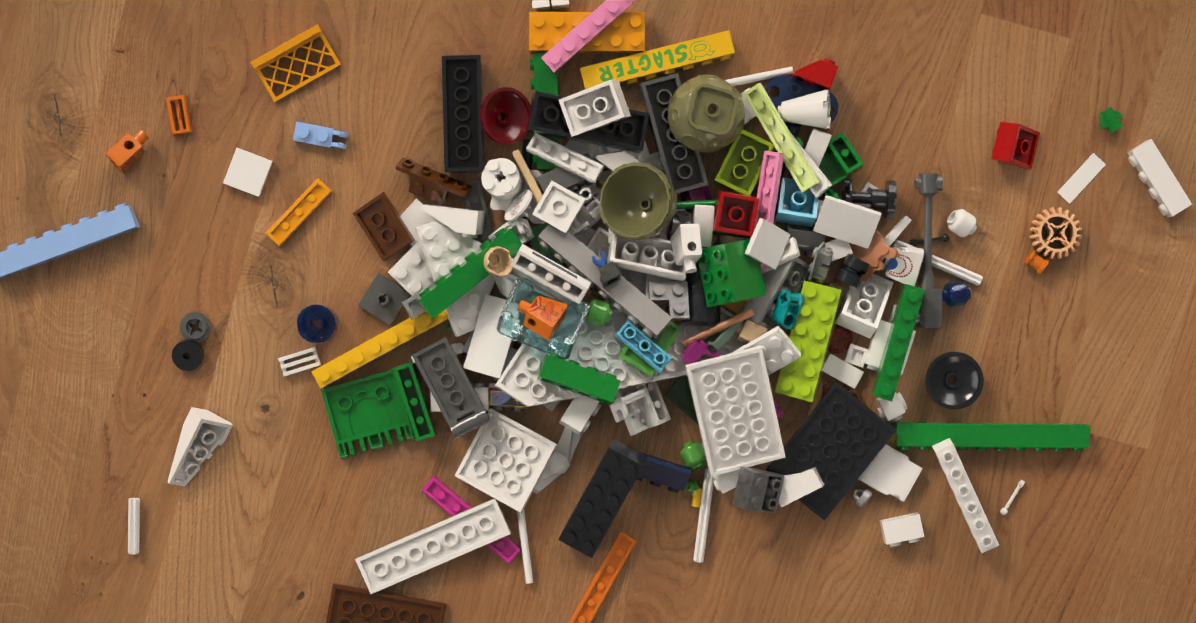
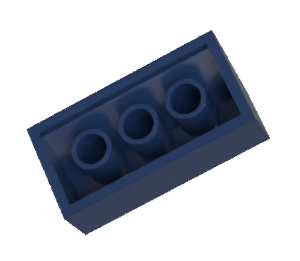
[635,450,691,493]

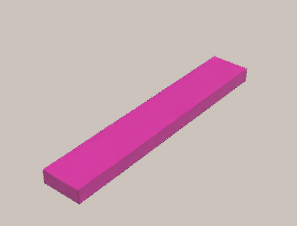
[421,476,522,564]

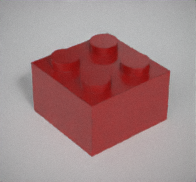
[713,190,759,237]

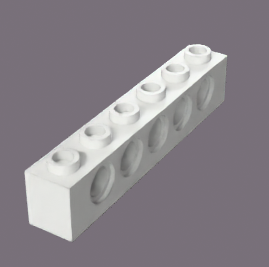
[932,438,999,553]

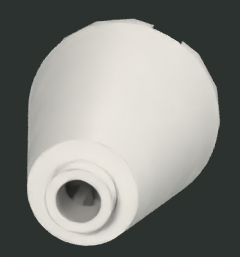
[778,90,831,129]

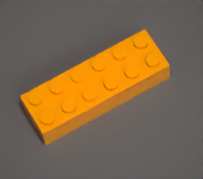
[529,12,645,54]

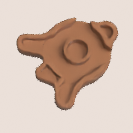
[851,230,898,281]

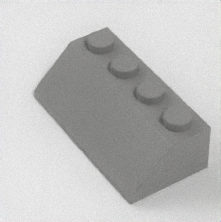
[743,257,810,331]

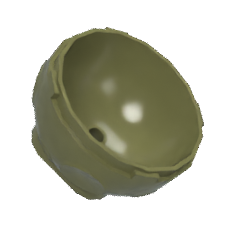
[668,75,745,153]
[599,162,677,240]

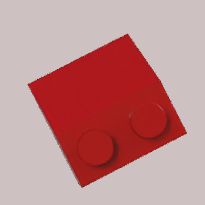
[791,58,839,90]
[991,122,1040,170]

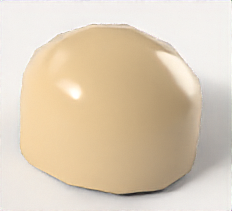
[484,246,514,277]

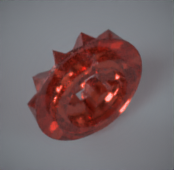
[828,324,853,354]

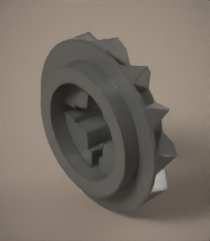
[180,312,211,342]

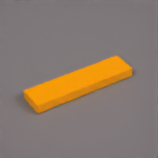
[265,178,333,247]

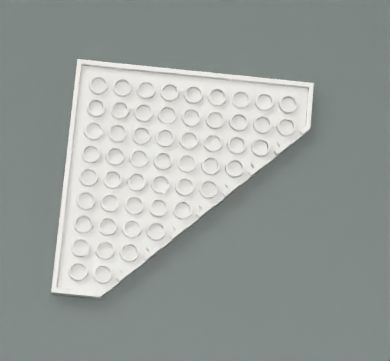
[495,226,746,407]

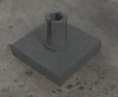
[358,273,411,326]

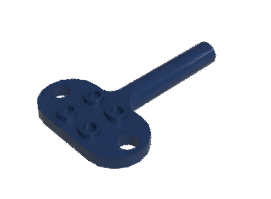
[765,76,839,186]

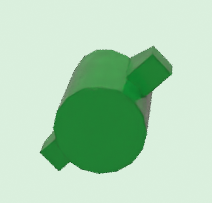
[1099,107,1123,133]

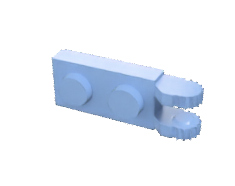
[293,121,349,149]

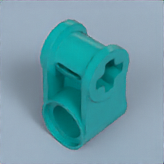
[772,290,804,329]

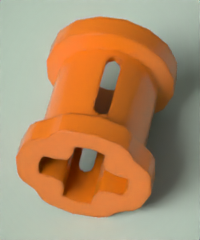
[1024,249,1049,274]

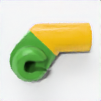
[685,480,702,508]

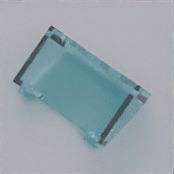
[497,277,590,359]

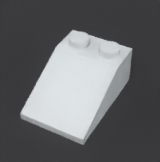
[559,79,631,137]
[421,204,485,238]
[835,274,894,338]

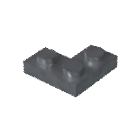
[648,281,690,321]

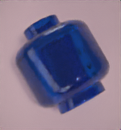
[942,281,971,307]

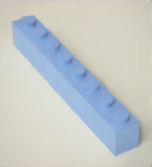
[0,203,140,279]

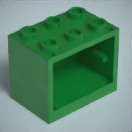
[698,239,766,307]

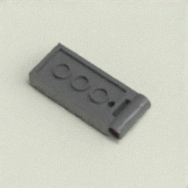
[412,337,491,439]

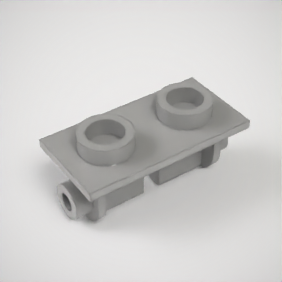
[808,241,834,283]

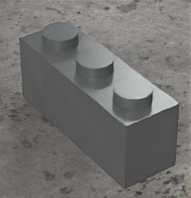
[537,153,593,194]

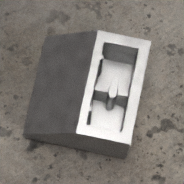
[732,467,785,513]

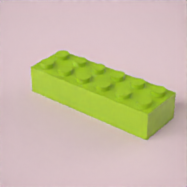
[775,280,843,402]

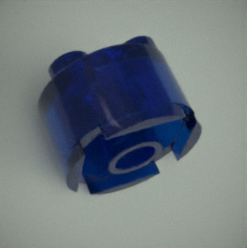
[297,304,338,343]

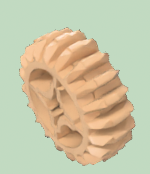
[1029,207,1082,259]

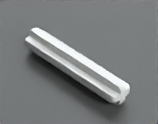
[128,498,140,555]

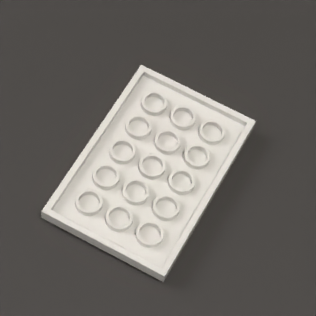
[685,346,785,477]

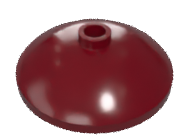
[480,87,531,145]

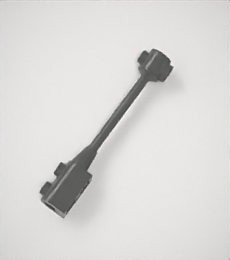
[914,173,943,328]
[669,211,826,257]

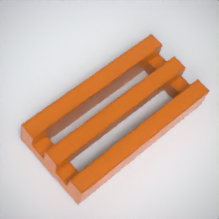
[166,94,192,136]

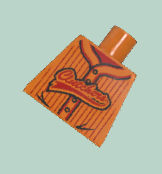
[105,130,149,174]
[517,296,568,341]

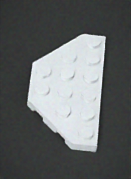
[415,221,495,337]

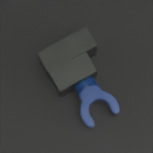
[592,251,621,288]

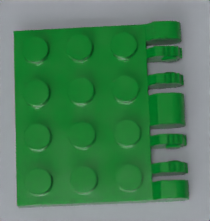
[321,369,415,460]

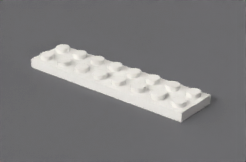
[355,498,511,594]

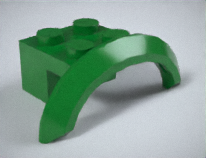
[797,132,864,200]

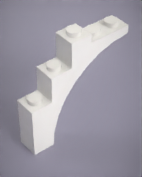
[702,443,824,507]

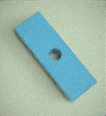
[615,320,672,373]

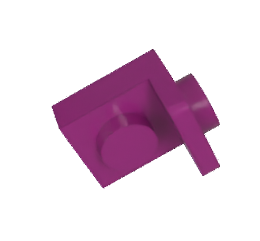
[680,186,712,212]

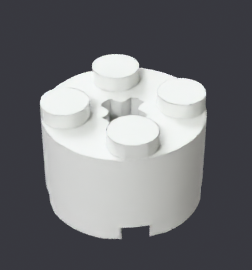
[481,158,524,201]

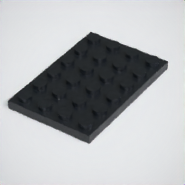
[765,382,897,521]

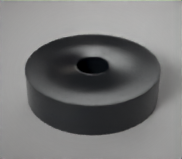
[172,339,204,371]

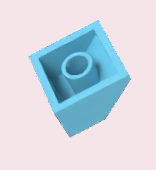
[775,177,819,227]

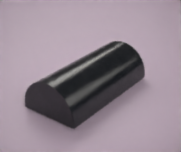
[681,246,721,327]

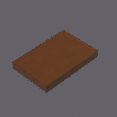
[353,192,415,261]

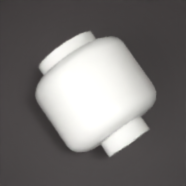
[947,209,977,237]

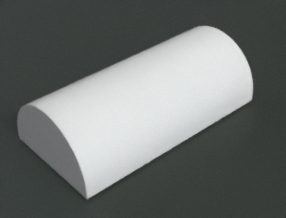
[607,233,686,281]

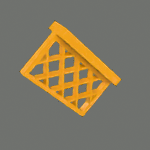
[250,24,341,102]

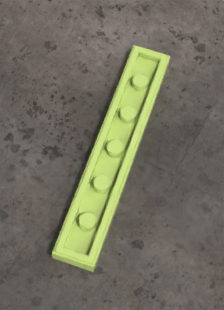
[743,83,819,193]

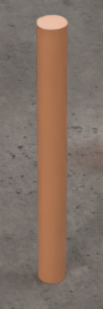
[682,308,755,348]

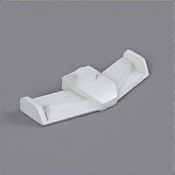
[533,427,583,494]

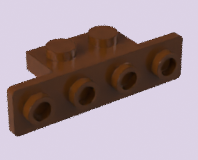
[395,158,472,206]

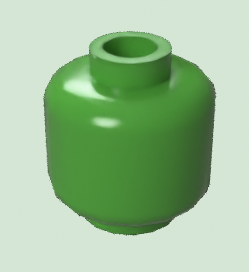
[583,298,613,327]
[680,441,707,471]

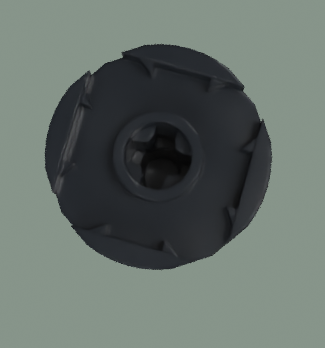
[842,178,897,219]

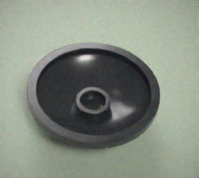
[925,352,984,409]

